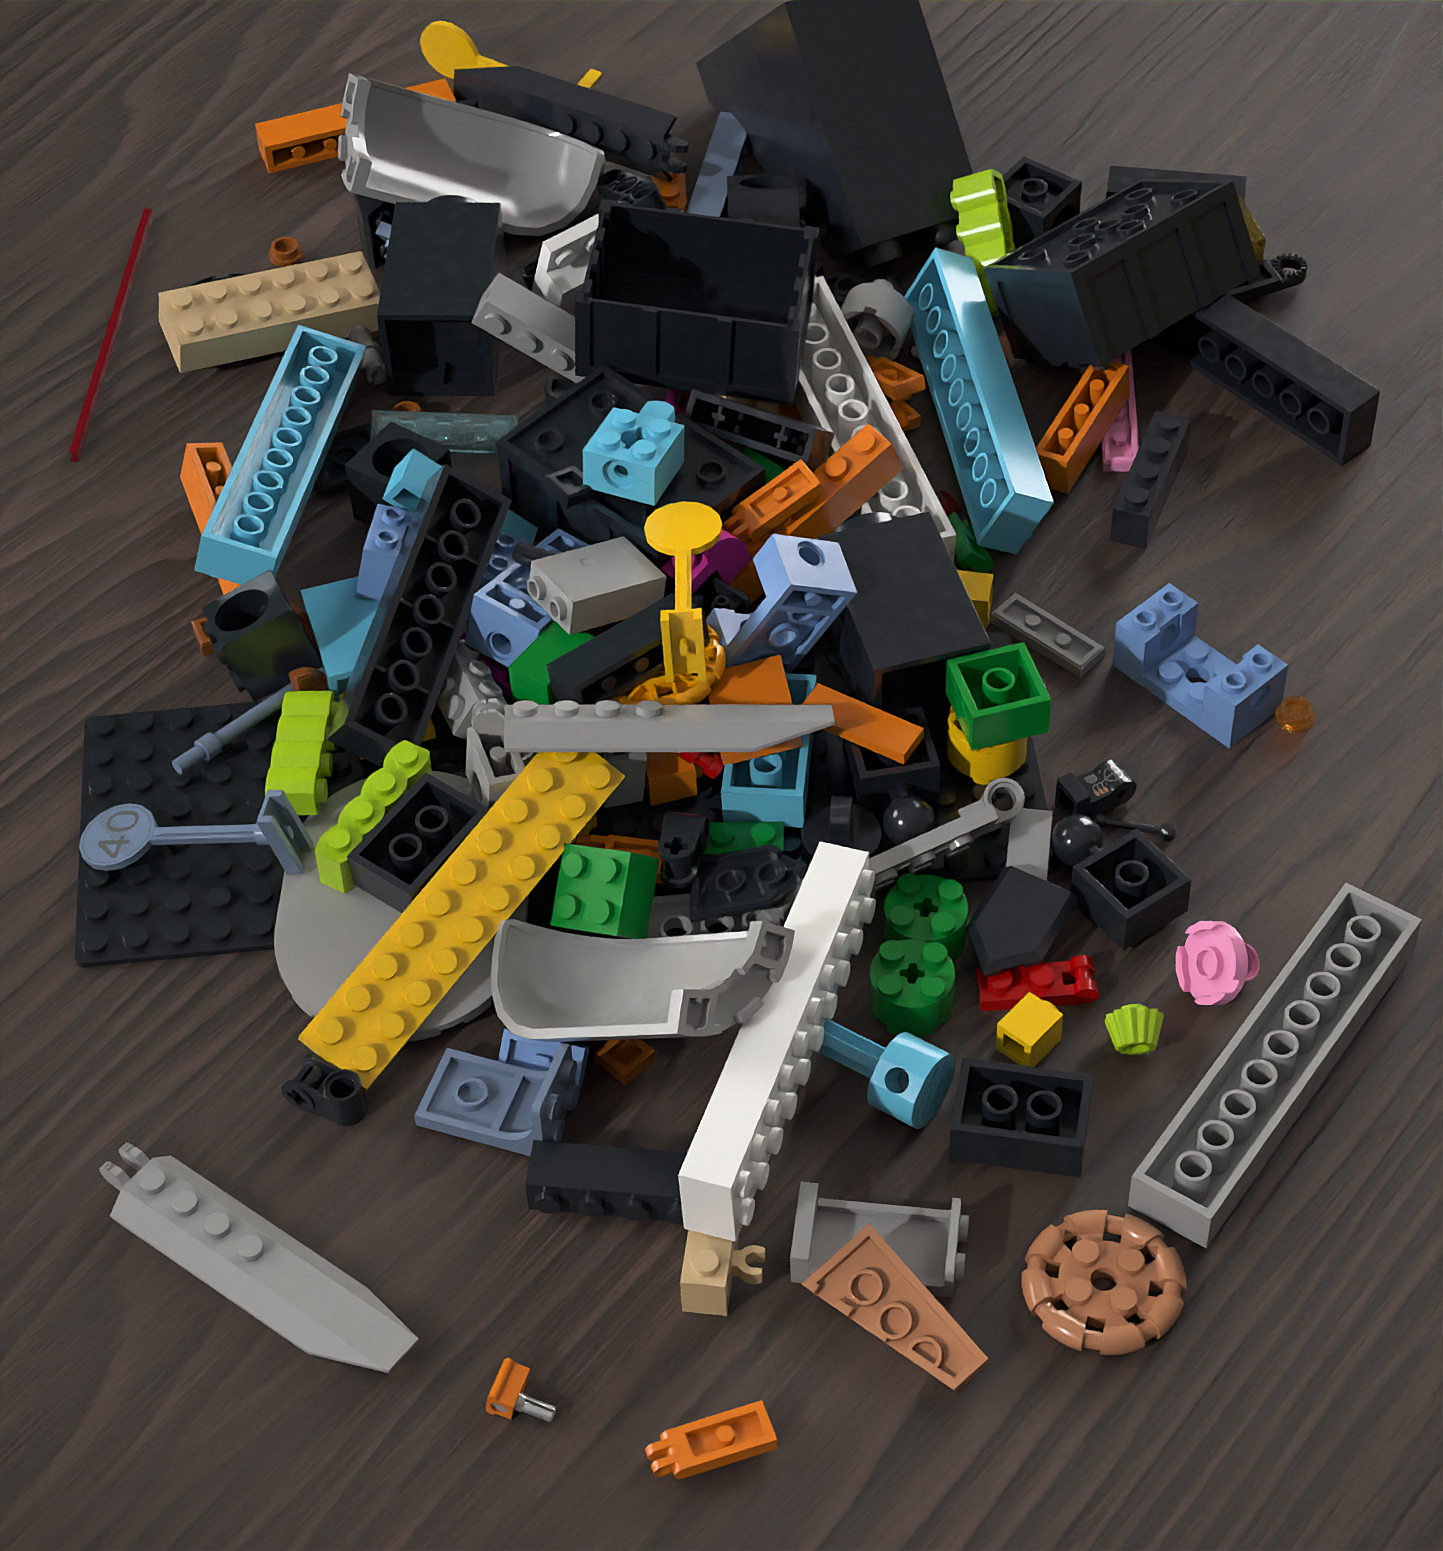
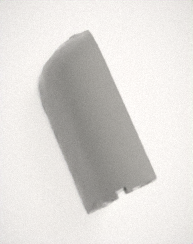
[338,73,606,236]
[491,919,795,1042]

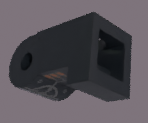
[1055,760,1137,818]

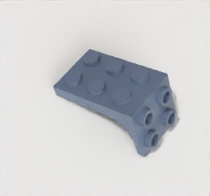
[414,1043,580,1156]

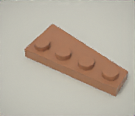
[802,1223,991,1392]

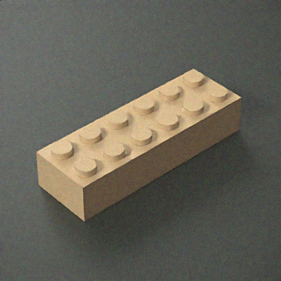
[159,251,380,373]

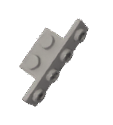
[437,640,508,740]

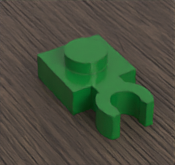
[948,512,995,573]

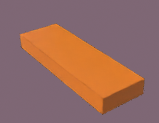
[802,683,924,764]

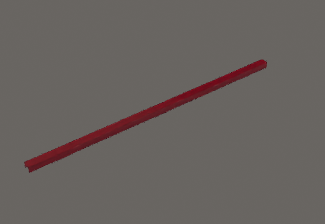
[69,209,153,461]

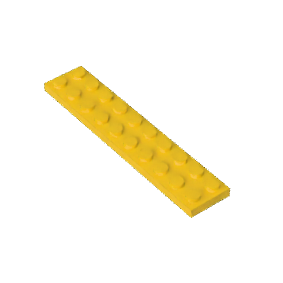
[298,752,625,1092]

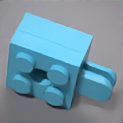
[583,401,685,506]

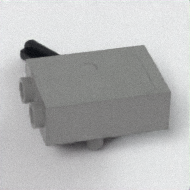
[512,536,666,635]

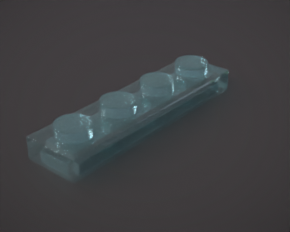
[371,410,517,454]

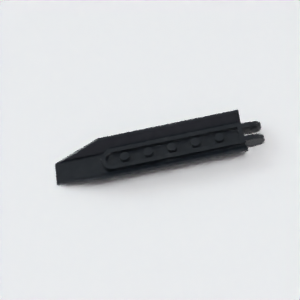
[453,66,689,182]

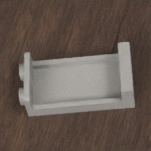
[790,1182,969,1298]

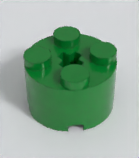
[884,873,968,961]
[869,939,955,1038]

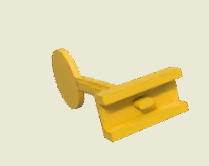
[420,21,602,89]
[644,501,723,683]

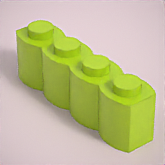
[950,169,1016,318]
[265,691,340,815]
[315,740,432,894]

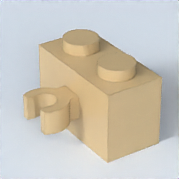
[680,1230,766,1316]

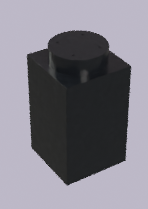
[377,195,508,396]
[817,511,991,737]

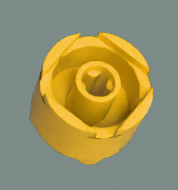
[947,705,1028,785]

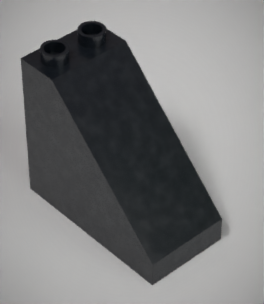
[696,0,973,268]

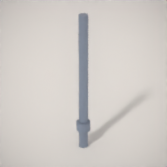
[172,665,326,774]

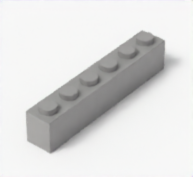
[472,273,681,404]

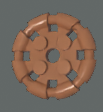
[1021,1210,1187,1355]

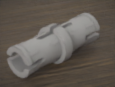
[348,325,386,384]

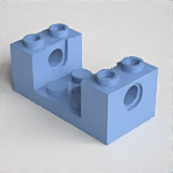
[355,504,526,623]
[464,529,589,668]
[706,534,857,674]
[1112,583,1288,749]

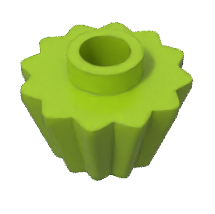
[1105,1004,1164,1055]

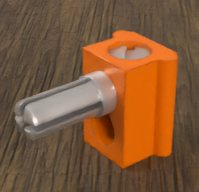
[485,1358,556,1422]

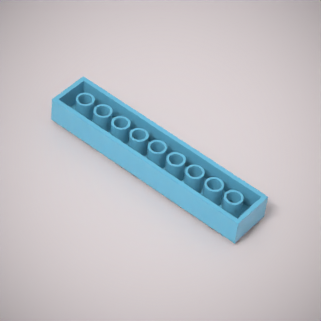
[904,248,1053,554]
[194,325,366,585]

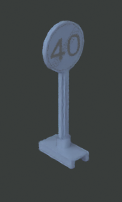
[79,790,313,875]

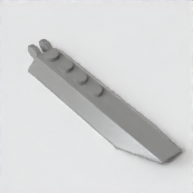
[471,698,835,752]
[99,1142,419,1373]

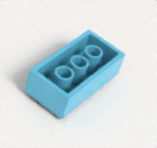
[721,673,817,828]

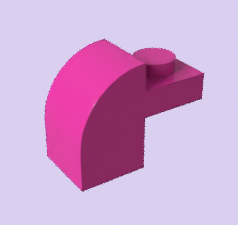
[660,530,752,594]

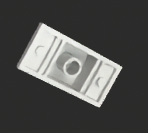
[531,214,598,317]

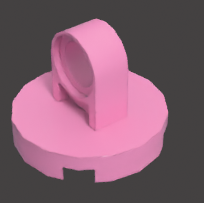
[1176,921,1260,1005]

